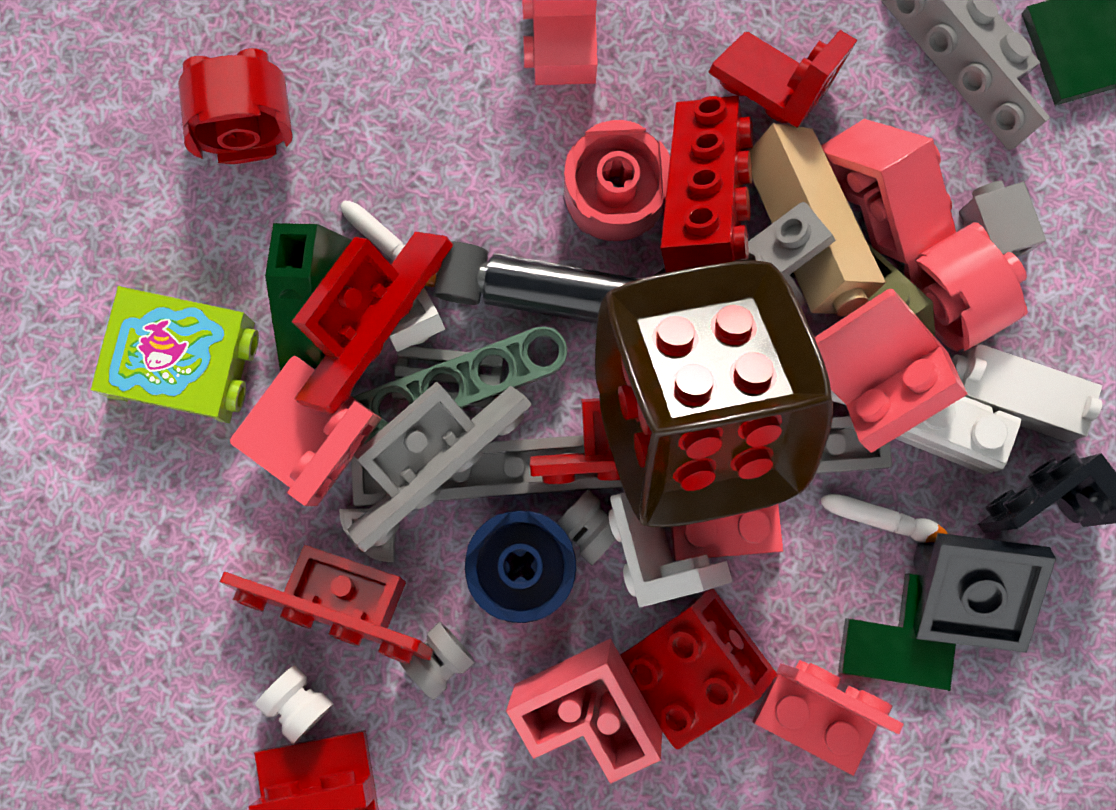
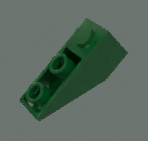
[265,223,352,371]

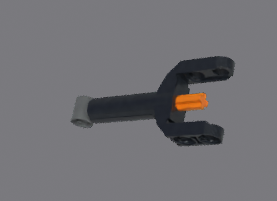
[433,239,796,324]

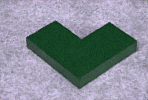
[838,573,956,691]

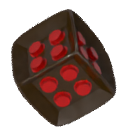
[595,260,833,527]

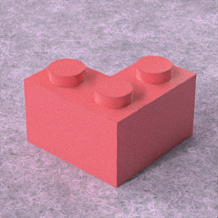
[522,0,598,85]
[821,119,956,264]
[506,638,662,784]

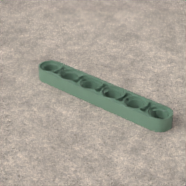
[353,326,567,447]

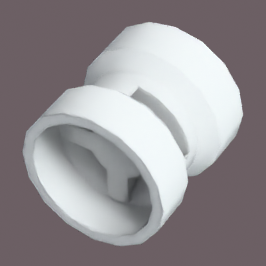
[255,665,334,745]

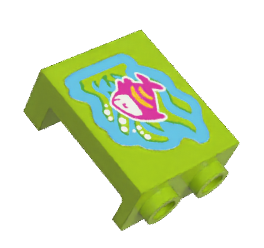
[90,286,259,423]

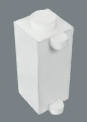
[952,344,1102,442]

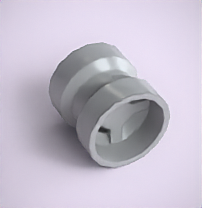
[557,489,616,566]
[400,621,476,700]

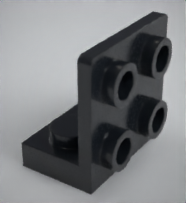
[978,453,1116,533]

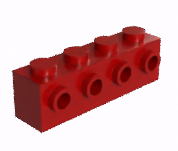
[661,95,754,273]

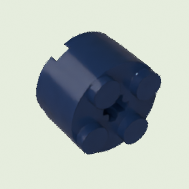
[465,511,576,623]

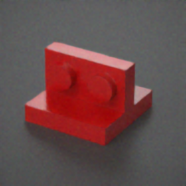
[249,730,379,810]

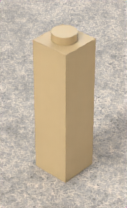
[750,123,886,317]

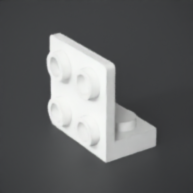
[609,493,732,608]

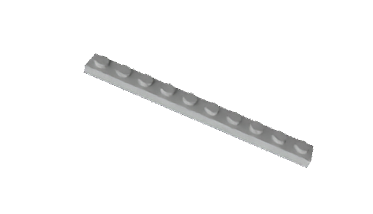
[351,416,893,507]

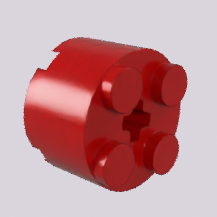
[178,48,293,164]

